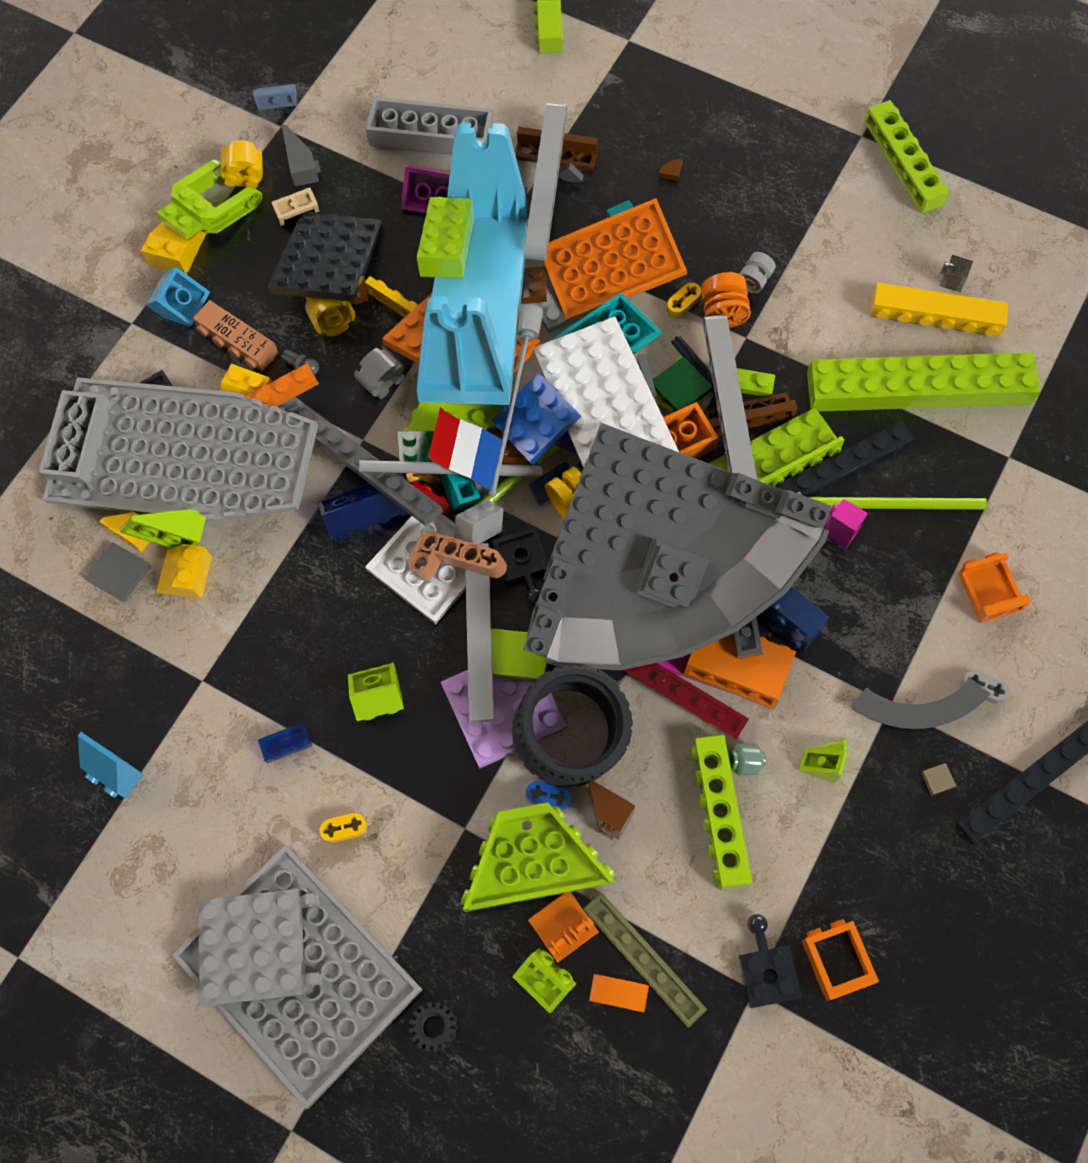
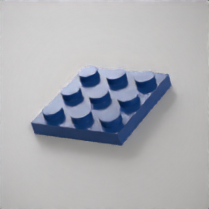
[491,372,581,465]

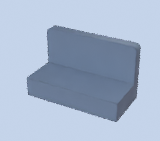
[253,84,297,110]

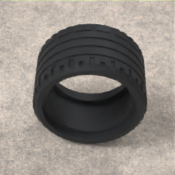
[512,665,633,788]

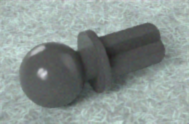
[281,350,319,375]

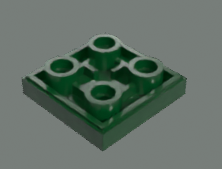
[653,357,713,412]

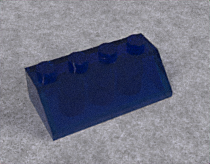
[318,473,409,540]

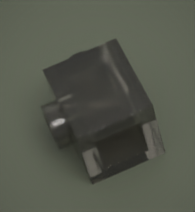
[940,254,973,293]

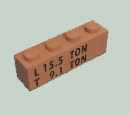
[193,300,279,372]

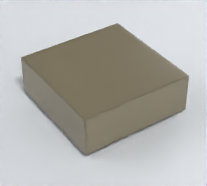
[921,763,956,796]

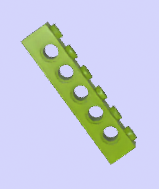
[864,100,949,214]
[690,735,752,890]

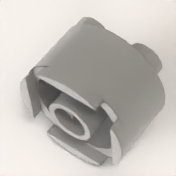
[354,346,405,399]

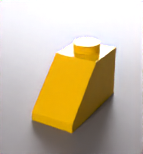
[99,512,150,552]

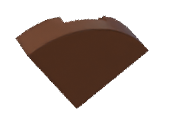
[659,159,683,181]

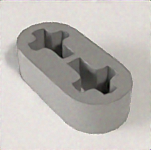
[961,671,1009,704]

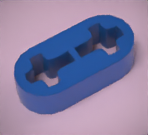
[526,781,572,811]

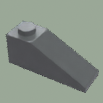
[282,124,321,186]

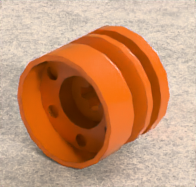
[701,272,751,328]

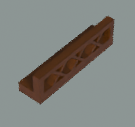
[515,126,598,171]
[703,392,798,435]

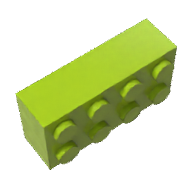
[417,197,474,278]

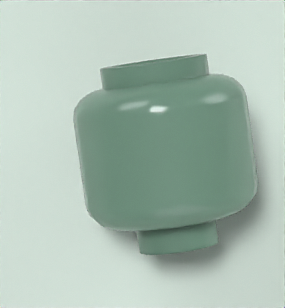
[728,744,766,776]

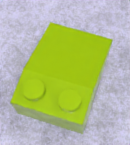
[120,509,206,548]

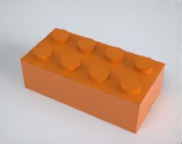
[663,402,718,459]

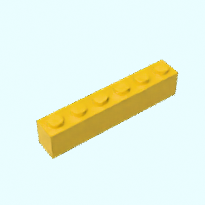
[870,283,1009,337]

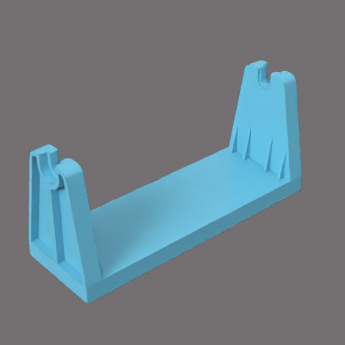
[417,123,529,405]

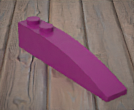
[401,164,527,213]

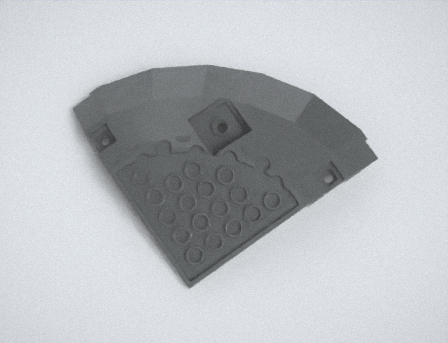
[524,423,832,670]

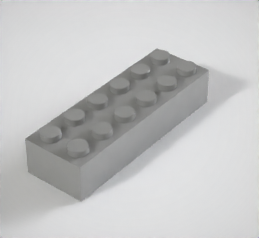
[366,97,494,154]

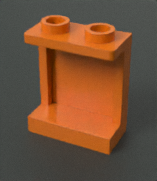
[958,552,1031,623]

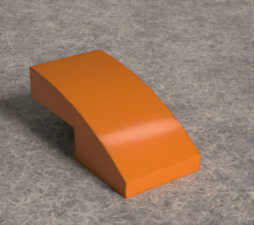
[589,974,649,1012]

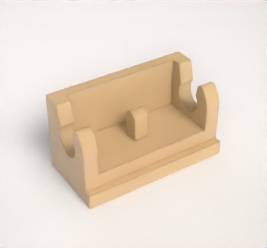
[272,188,319,226]

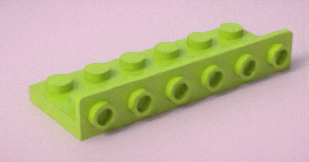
[708,408,844,486]

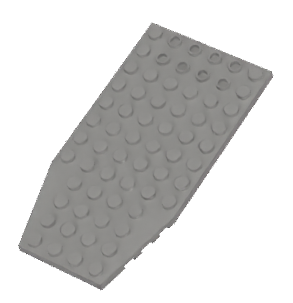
[38,377,318,522]

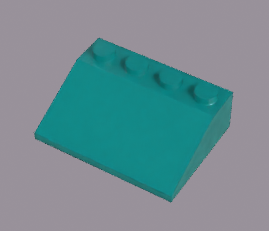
[552,292,662,354]

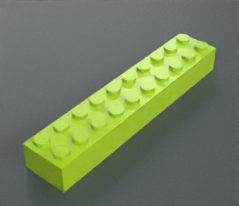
[807,352,1041,411]

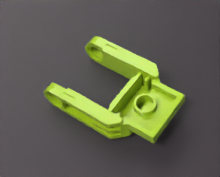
[156,159,262,240]

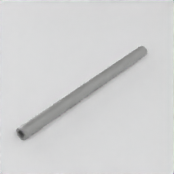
[359,460,542,477]

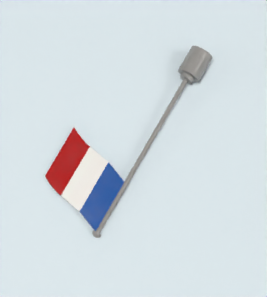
[428,305,543,497]

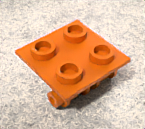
[528,892,598,963]

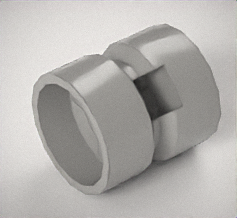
[739,252,776,294]

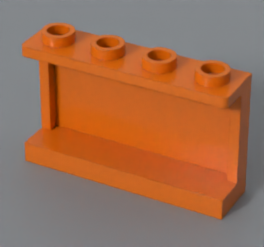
[684,633,796,709]

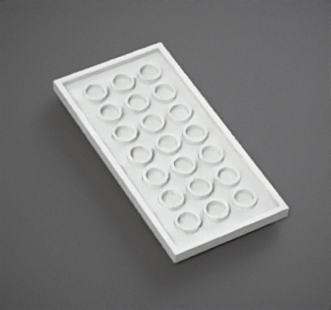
[534,317,679,468]

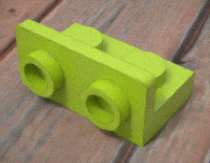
[512,948,576,1013]

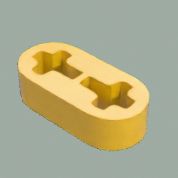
[667,283,701,318]
[319,813,367,843]

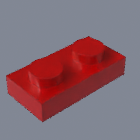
[412,480,452,518]

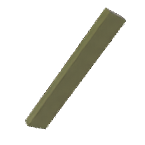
[583,892,707,1028]

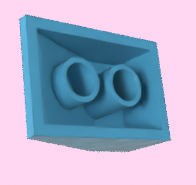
[78,732,144,798]

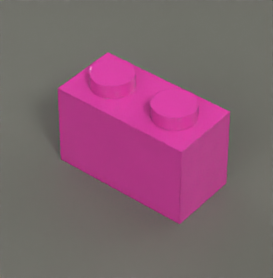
[825,498,868,548]

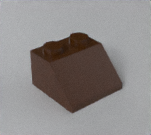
[589,780,635,840]

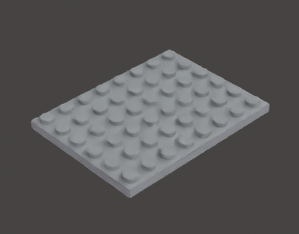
[172,844,423,1109]

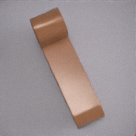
[409,532,507,580]

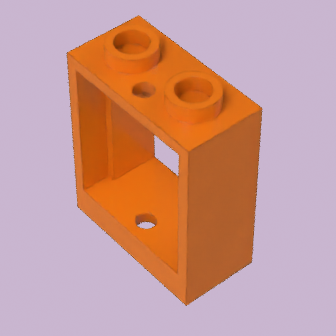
[802,919,879,1001]

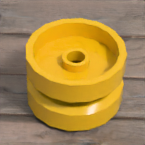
[545,467,581,520]

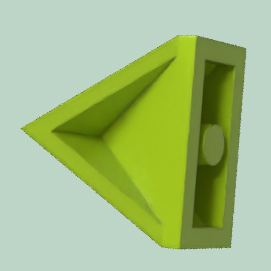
[799,738,848,783]

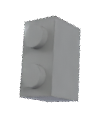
[454,500,503,545]

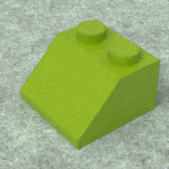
[348,663,404,721]

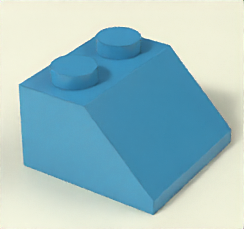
[146,266,210,327]

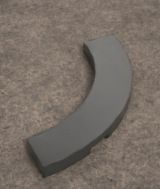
[850,678,990,729]

